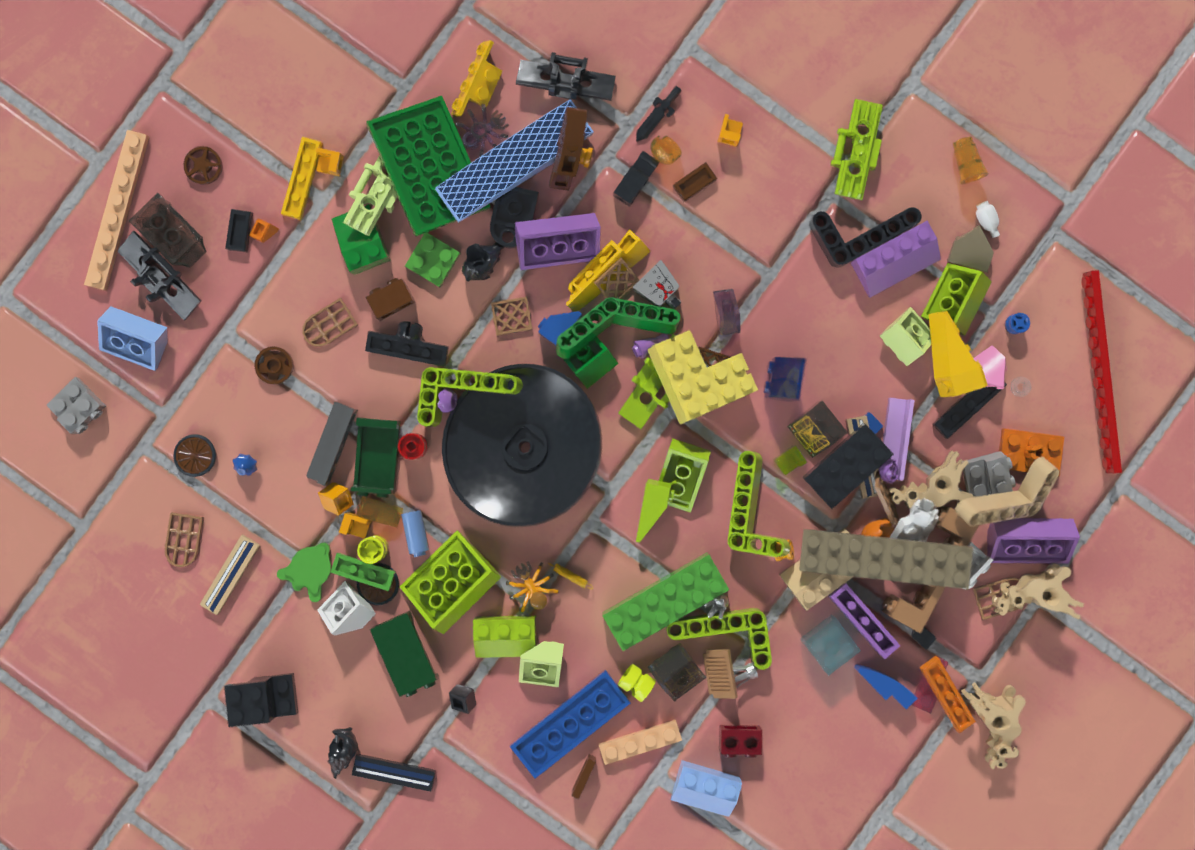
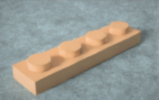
[599,719,682,765]

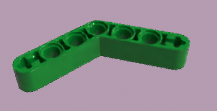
[556,297,680,359]

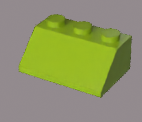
[921,263,992,336]
[473,615,536,658]

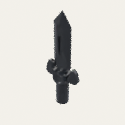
[636,86,682,141]

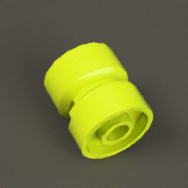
[357,535,389,564]
[618,663,656,702]

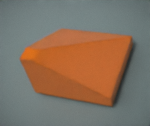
[249,218,279,243]

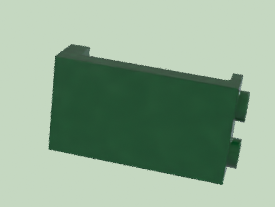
[351,418,401,498]
[370,610,439,697]

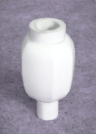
[976,201,1000,238]

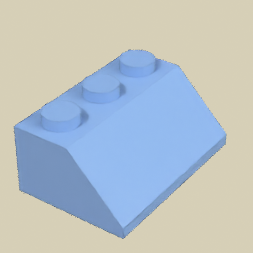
[97,306,167,371]
[670,760,742,817]

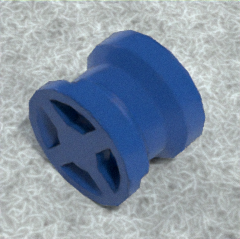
[1005,313,1030,334]

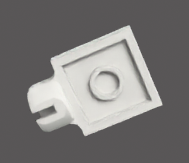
[890,499,938,542]

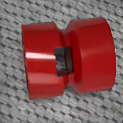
[398,433,428,460]

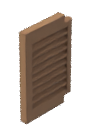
[703,649,738,699]

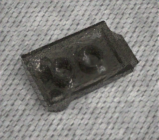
[129,193,206,268]

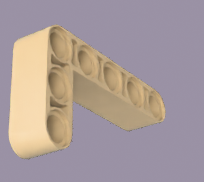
[955,457,1060,526]

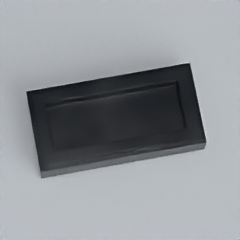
[225,209,253,253]

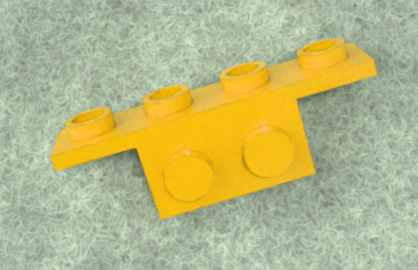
[451,40,502,117]

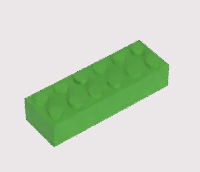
[602,552,729,651]

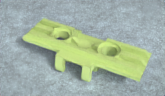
[343,155,397,236]

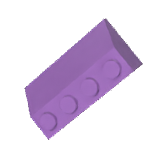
[515,213,600,270]
[851,221,941,298]
[987,518,1080,564]

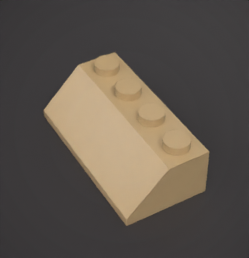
[779,528,853,611]

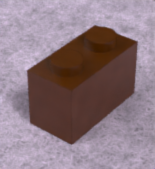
[366,278,415,321]

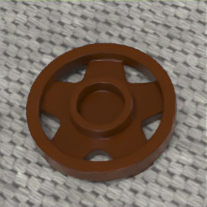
[254,346,293,384]

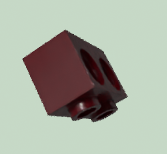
[719,725,762,758]

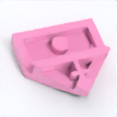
[974,346,1007,389]

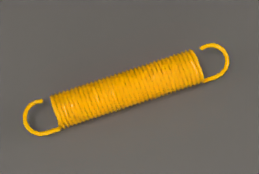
[548,563,593,589]

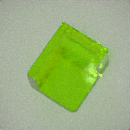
[773,445,807,475]

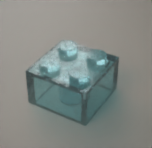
[800,615,861,676]

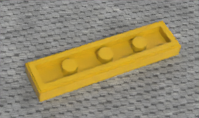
[281,136,323,220]

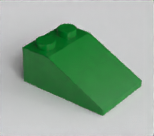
[332,204,391,275]

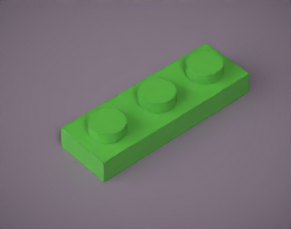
[330,553,396,591]

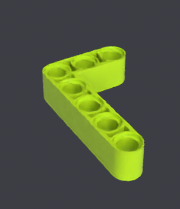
[417,367,523,427]
[728,451,790,557]
[666,608,772,670]

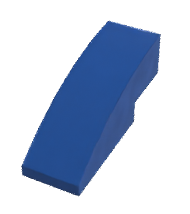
[854,664,918,709]

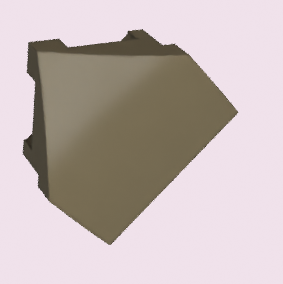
[947,225,994,272]

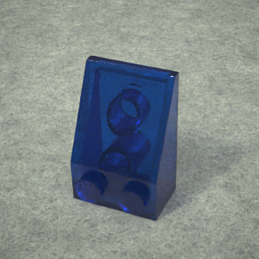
[763,357,806,402]

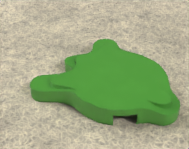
[277,543,332,602]

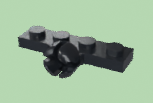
[365,321,449,367]

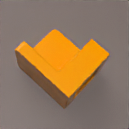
[717,114,743,147]
[316,148,344,176]
[318,482,354,516]
[339,512,372,538]

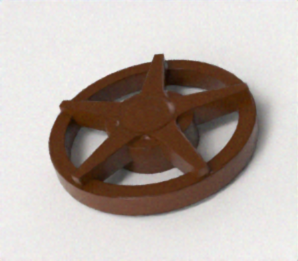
[183,146,222,185]

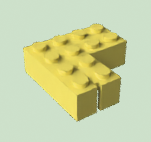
[647,330,758,424]

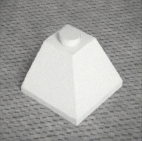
[317,581,376,636]

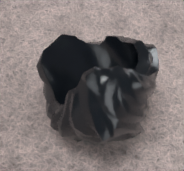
[462,243,504,281]
[328,727,359,779]

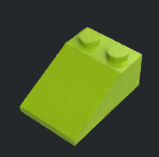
[659,438,711,513]

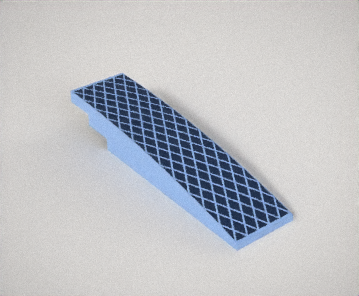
[435,99,594,223]

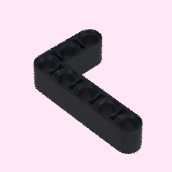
[809,207,922,268]

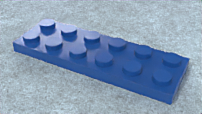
[510,670,631,779]

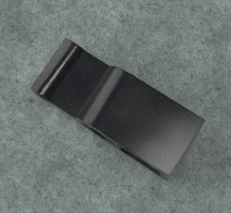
[613,151,660,207]

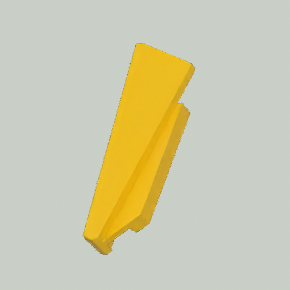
[566,230,650,312]

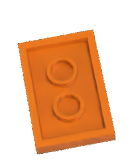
[999,428,1065,477]

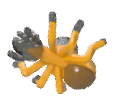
[506,561,559,613]

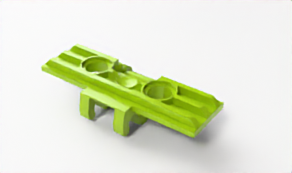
[830,99,883,200]
[618,334,676,429]

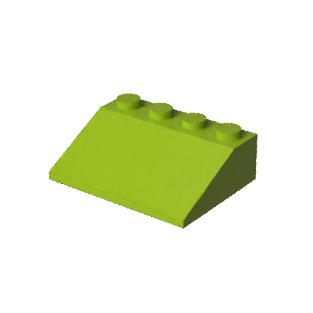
[400,530,501,634]

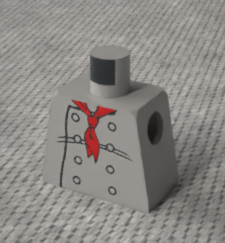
[633,260,682,310]

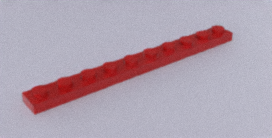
[1081,270,1122,474]

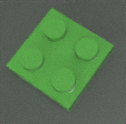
[405,232,461,288]

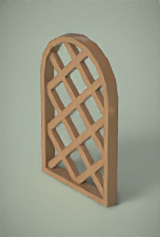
[875,471,899,526]

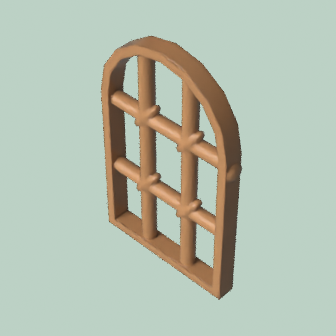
[302,298,358,347]
[165,513,204,567]
[973,578,1026,620]

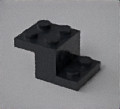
[224,673,298,727]

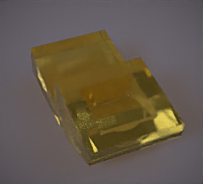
[356,496,403,528]

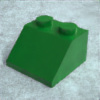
[562,334,619,389]

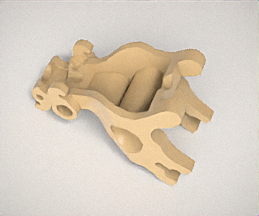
[889,451,974,510]
[992,563,1084,620]
[961,682,1026,769]

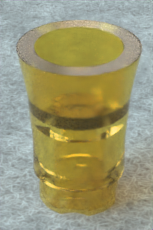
[953,137,989,184]

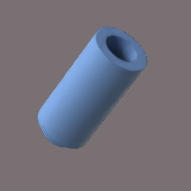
[401,510,429,557]

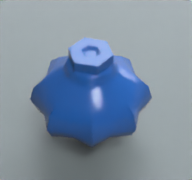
[233,454,258,476]

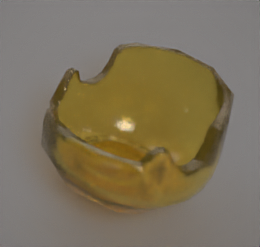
[650,135,682,165]

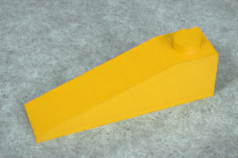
[929,311,988,397]

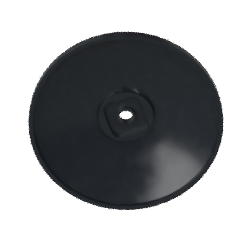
[442,364,602,527]

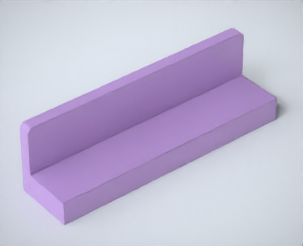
[879,398,914,481]

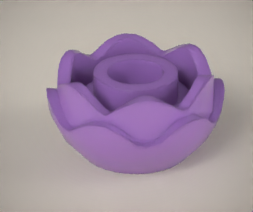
[437,388,457,413]
[880,458,898,484]

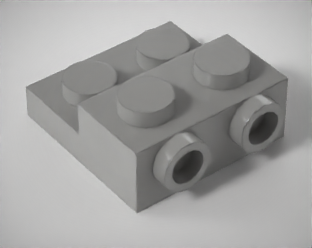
[46,377,106,434]
[961,451,1016,497]

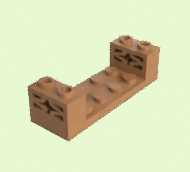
[882,506,979,633]

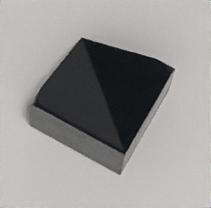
[911,627,936,650]
[449,684,476,714]

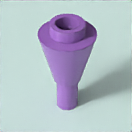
[632,334,669,359]

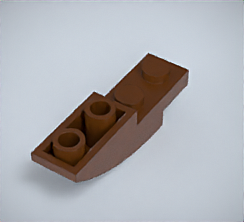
[549,107,587,191]

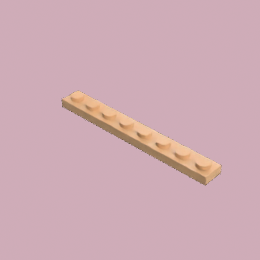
[84,130,149,291]

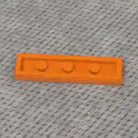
[919,656,976,733]

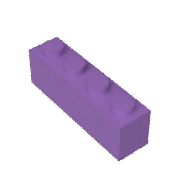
[828,583,900,659]

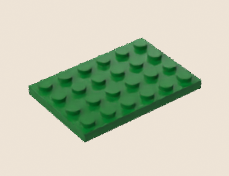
[366,96,490,237]

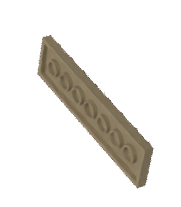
[799,529,973,589]

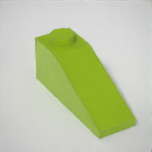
[636,479,675,543]

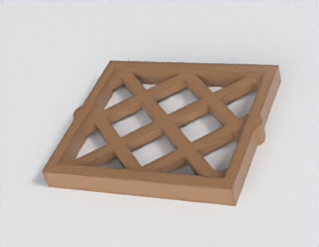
[594,257,639,299]
[491,297,533,336]

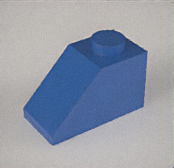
[538,311,582,346]

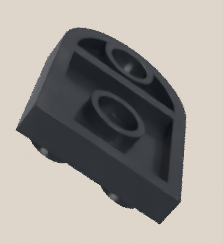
[490,187,539,248]

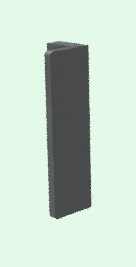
[306,402,358,486]

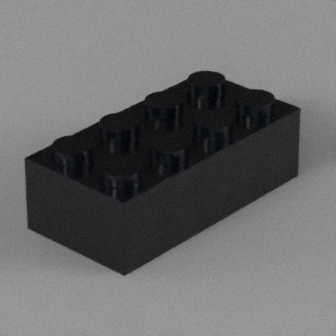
[803,423,894,509]

